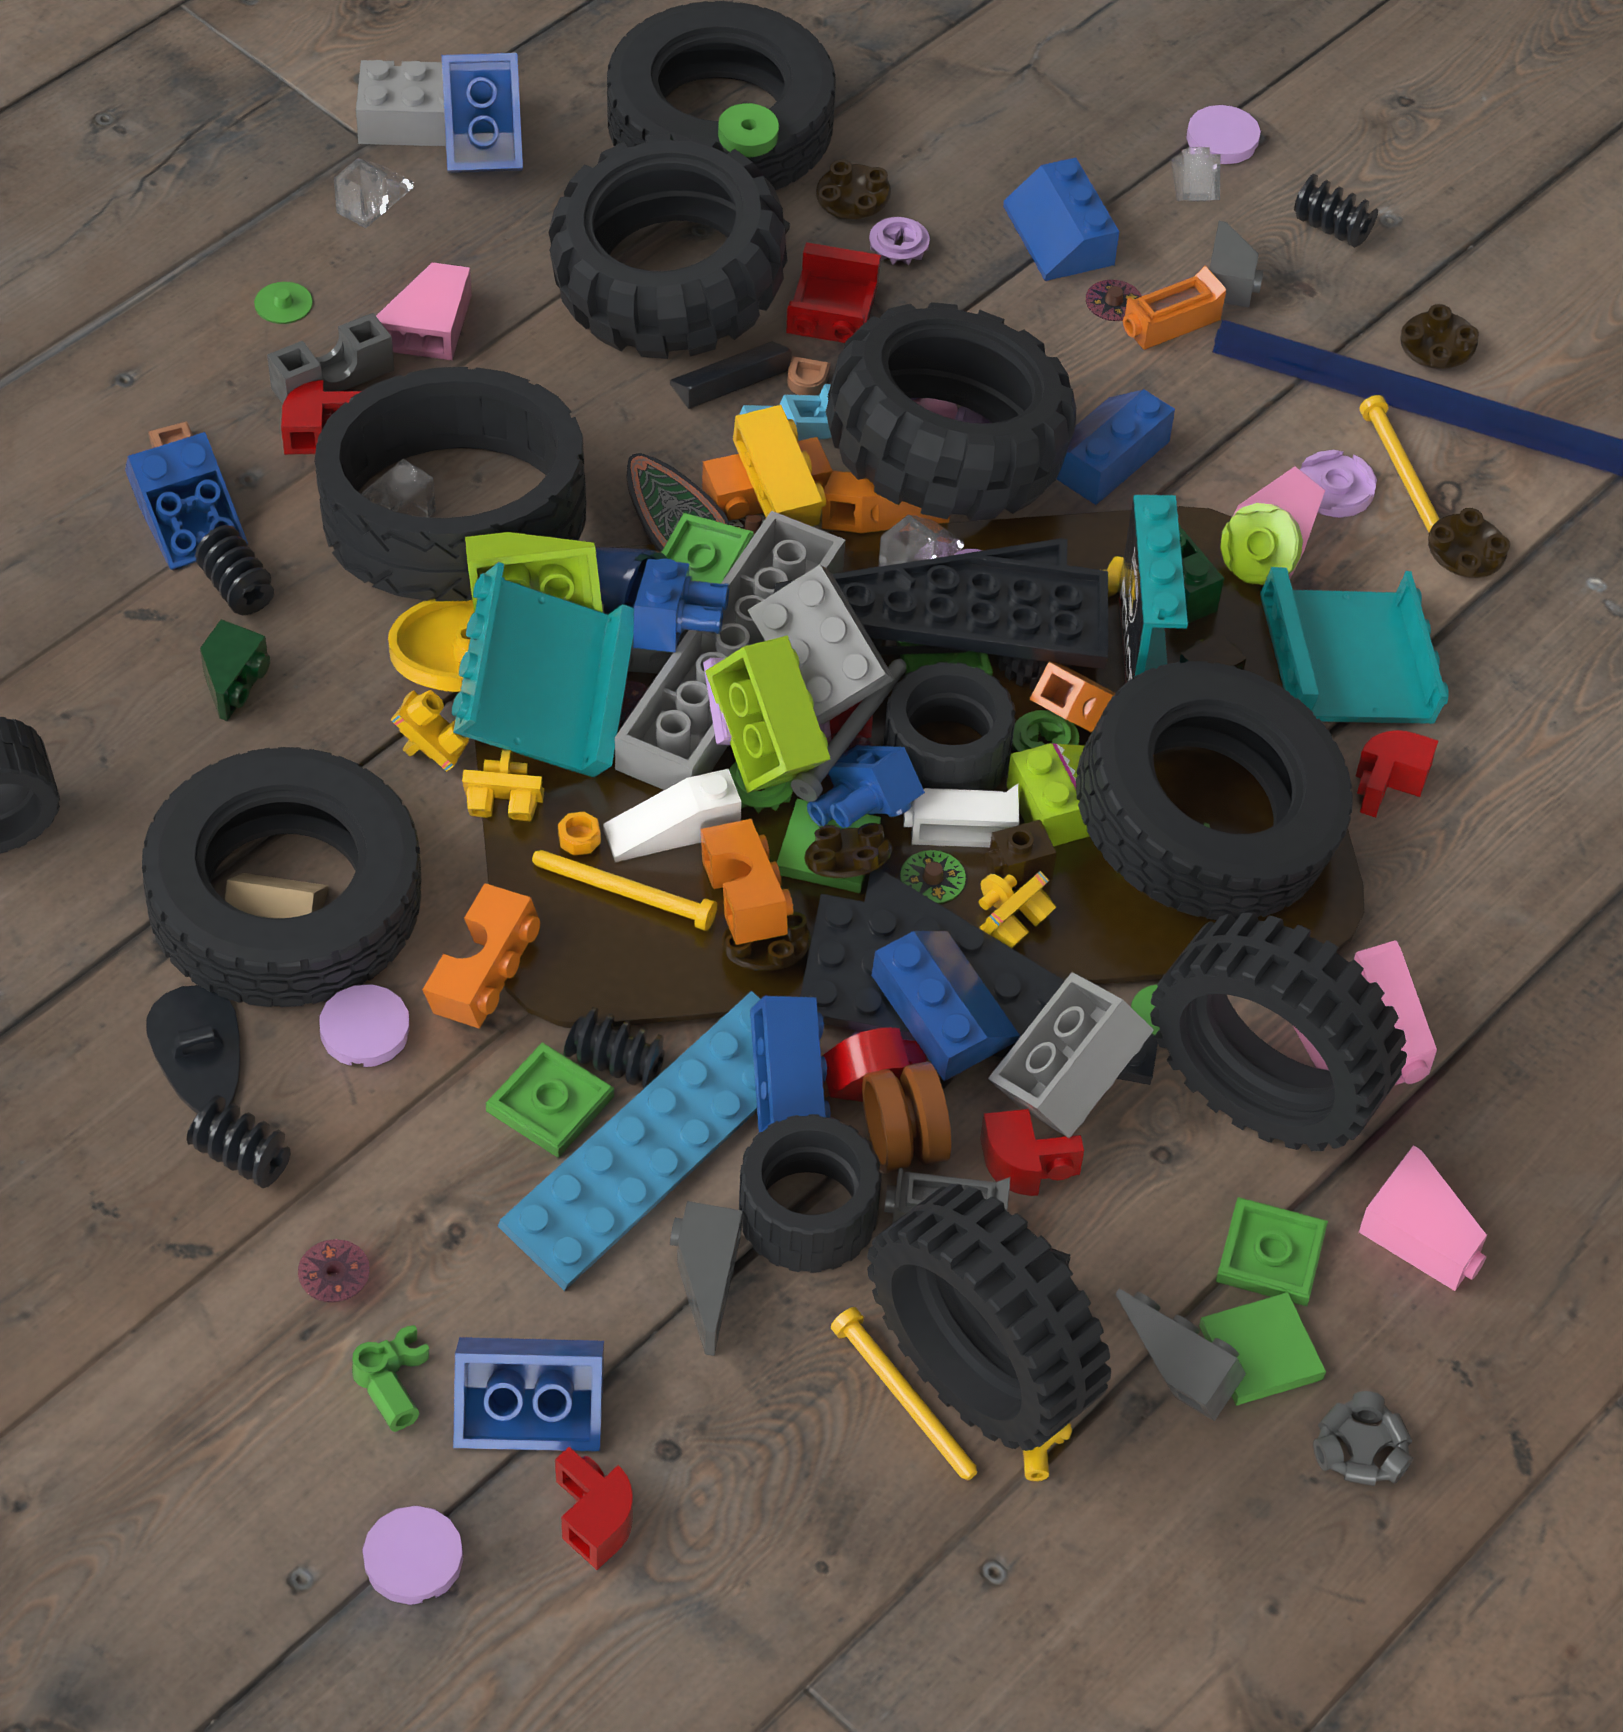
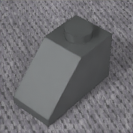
[1209,221,1263,307]

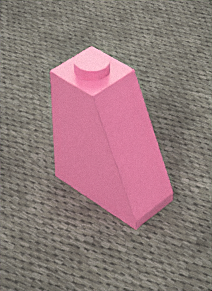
[376,263,471,360]
[1233,466,1325,579]
[1354,940,1437,1086]
[1359,1145,1487,1291]

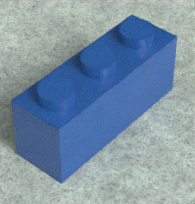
[750,996,831,1132]

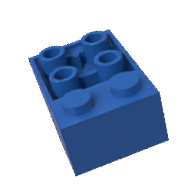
[125,432,248,570]

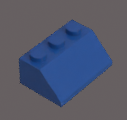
[1003,157,1119,281]
[1057,389,1175,505]
[871,931,1021,1081]
[453,1337,604,1451]

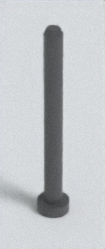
[791,659,906,802]

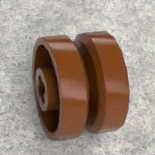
[862,1061,952,1174]

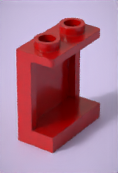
[786,242,881,343]

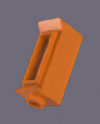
[1123,265,1226,350]

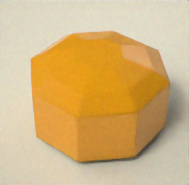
[558,811,601,856]

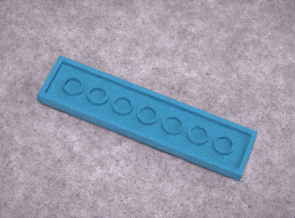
[498,991,761,1291]

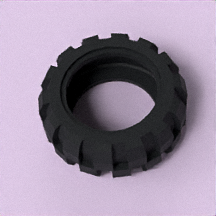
[548,133,788,359]
[826,302,1077,521]

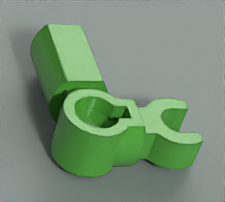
[352,1325,429,1432]

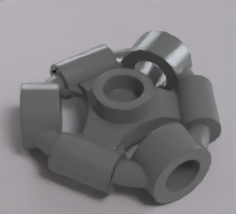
[1313,1391,1413,1486]

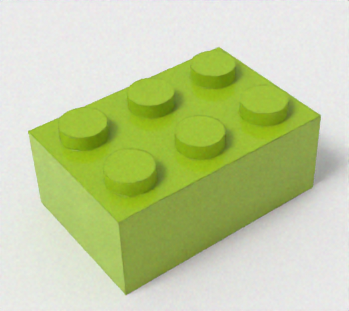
[705,635,831,793]

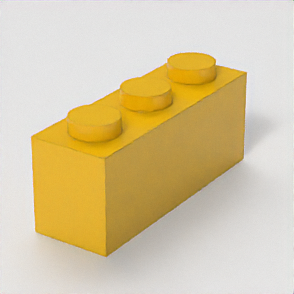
[733,405,826,526]

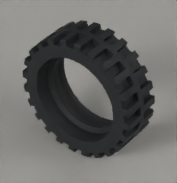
[1150,913,1407,1151]
[867,1184,1111,1451]

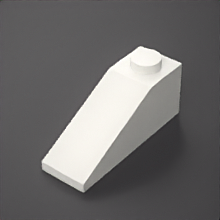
[603,769,741,862]

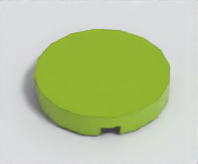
[1220,503,1303,585]

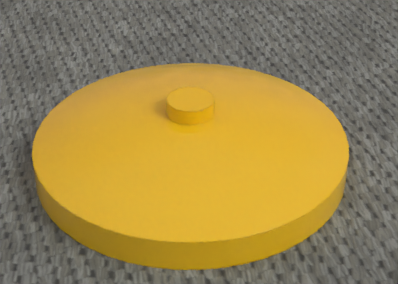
[388,599,474,692]

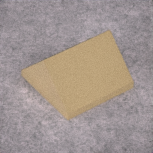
[225,873,329,918]

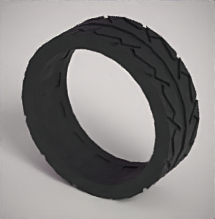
[314,367,587,601]

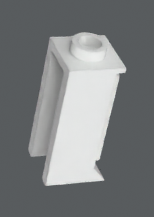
[904,784,1019,848]

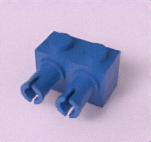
[633,559,730,652]
[807,745,925,828]

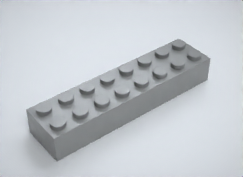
[615,511,845,790]

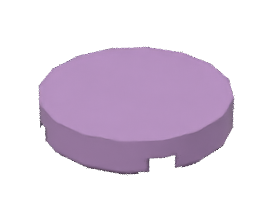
[1186,105,1261,164]
[1300,450,1377,518]
[319,984,410,1067]
[363,1506,463,1605]

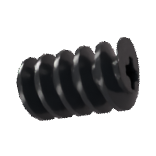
[1294,173,1379,248]
[195,525,274,616]
[563,1007,665,1089]
[186,1095,291,1188]

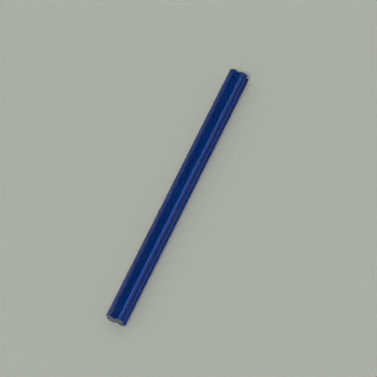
[1212,319,1623,477]

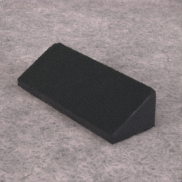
[670,341,792,409]

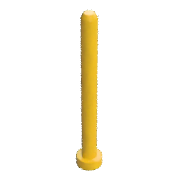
[1359,395,1440,533]
[532,850,717,931]
[831,1307,977,1480]

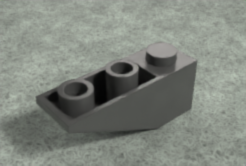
[1116,1288,1246,1421]

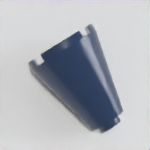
[595,547,668,615]

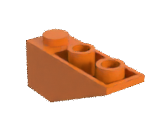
[822,471,950,533]
[1030,662,1154,756]

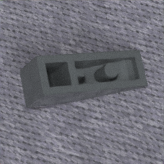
[670,1201,742,1356]

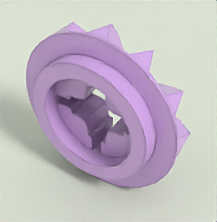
[869,217,930,265]

